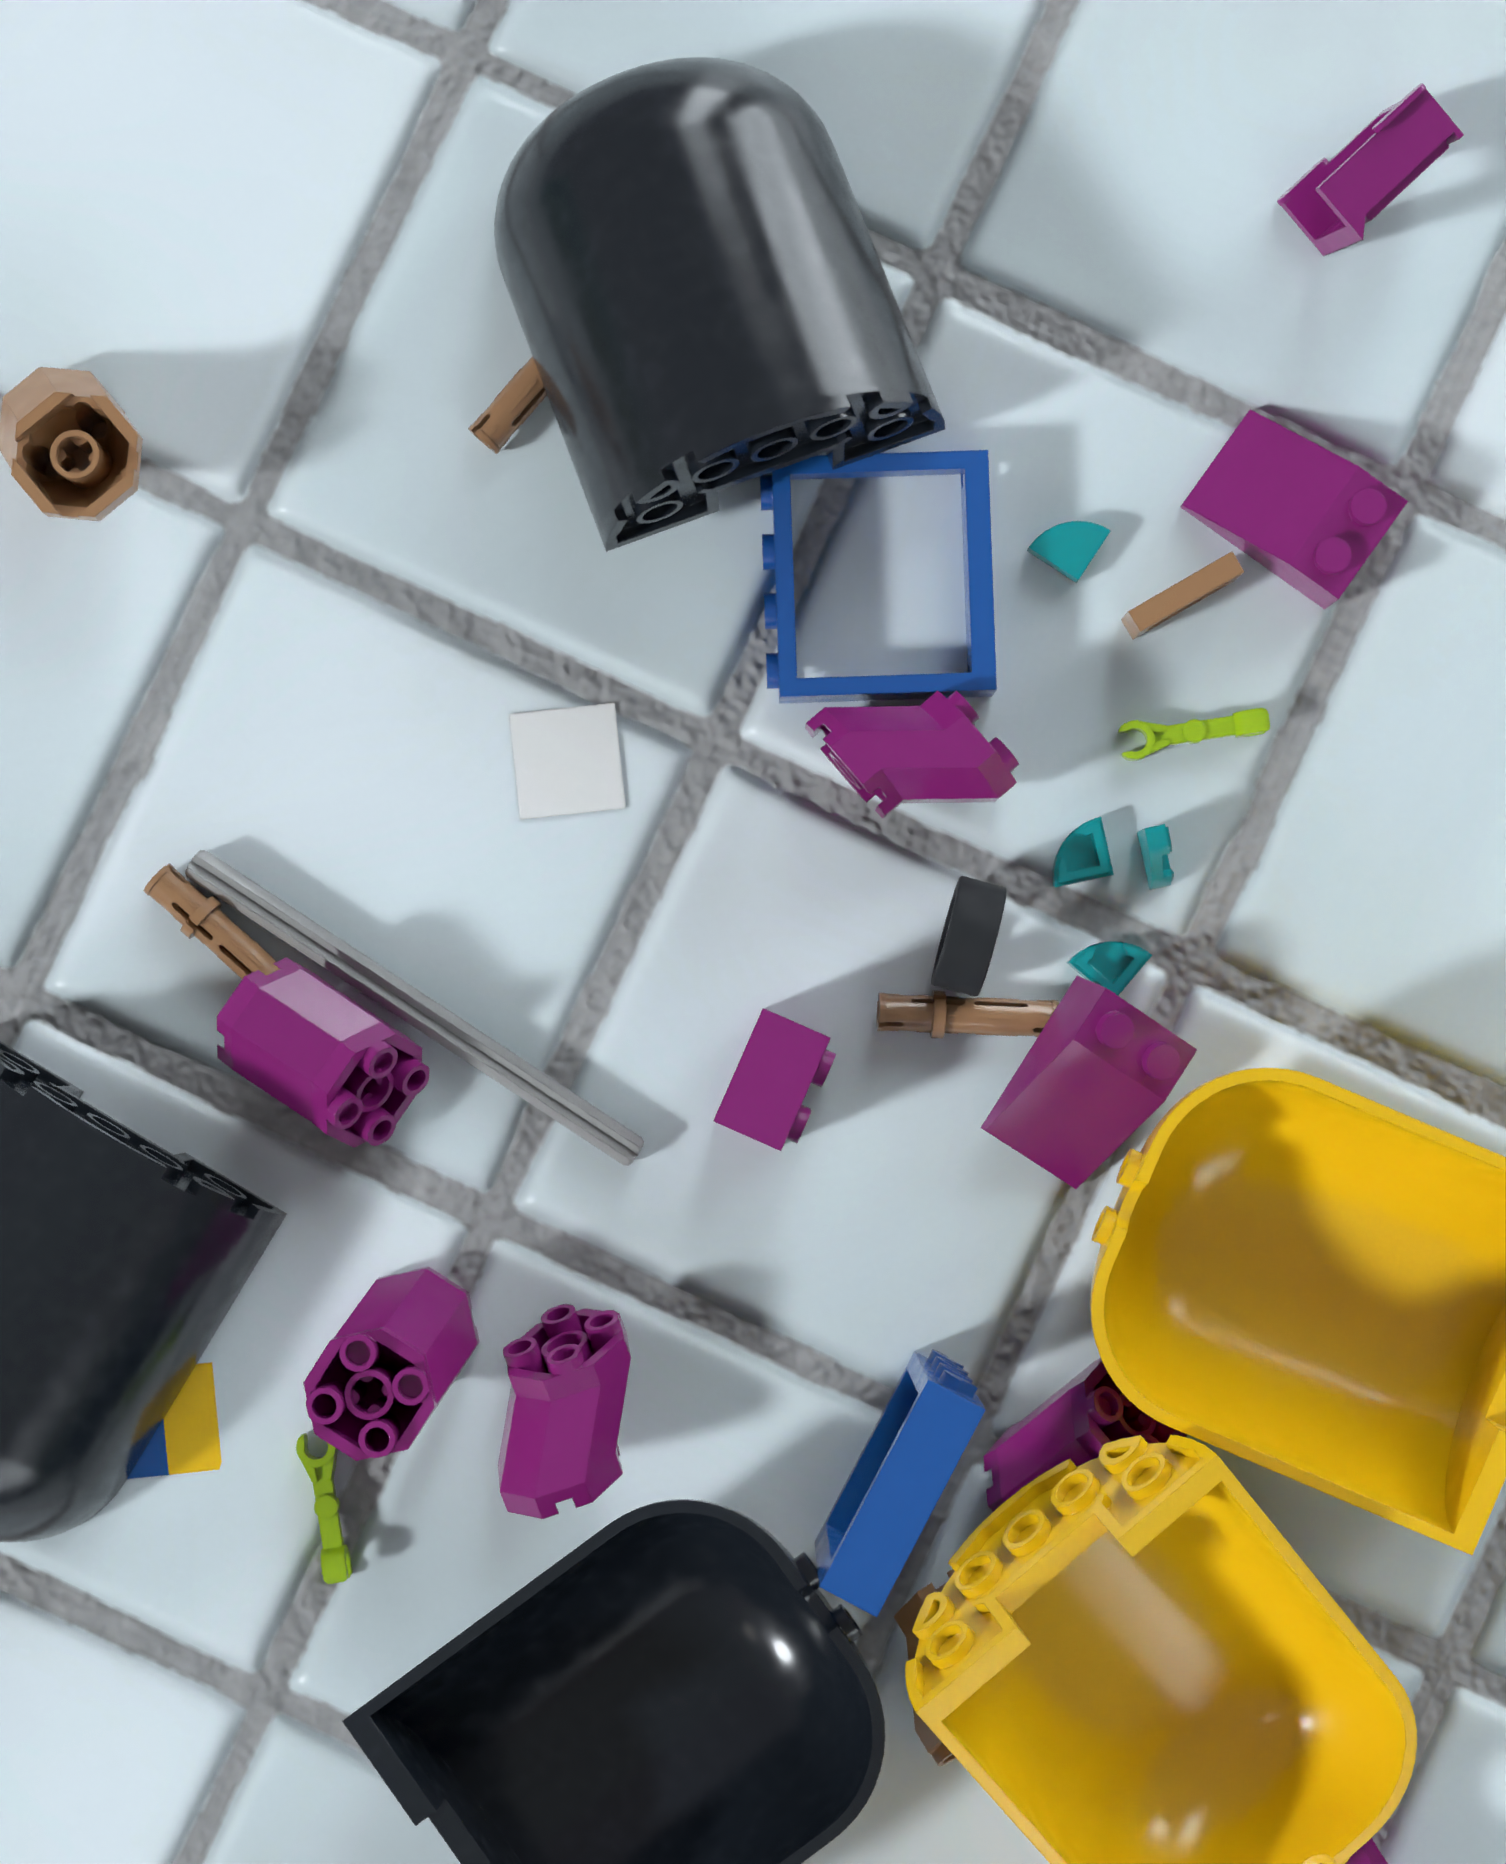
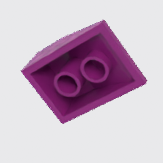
[1180,409,1408,609]
[980,976,1197,1189]

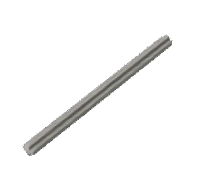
[185,850,644,1166]

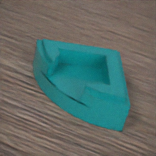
[1027,521,1111,583]
[1052,817,1114,888]
[1137,824,1174,890]
[1066,941,1152,996]

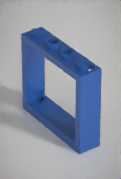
[760,450,997,704]
[814,1349,986,1617]

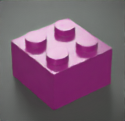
[713,1008,836,1151]

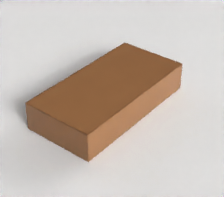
[1121,551,1244,640]

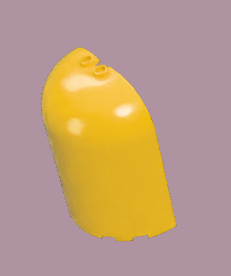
[1090,1067,1506,1555]
[905,1435,1417,1864]

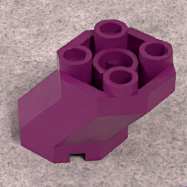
[805,691,1019,819]
[217,957,430,1148]
[303,1266,480,1461]
[498,1304,631,1519]
[983,1358,1187,1512]

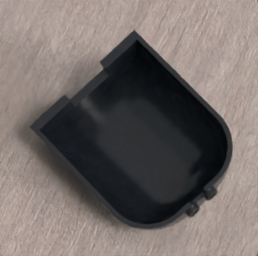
[494,57,945,552]
[0,1041,287,1542]
[342,1499,885,1864]

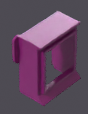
[1277,83,1464,256]

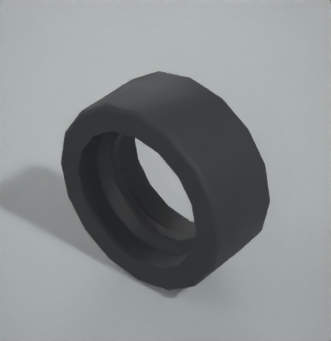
[931,876,1007,996]

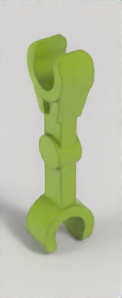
[1118,708,1270,761]
[296,1433,353,1584]

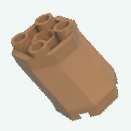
[0,367,143,521]

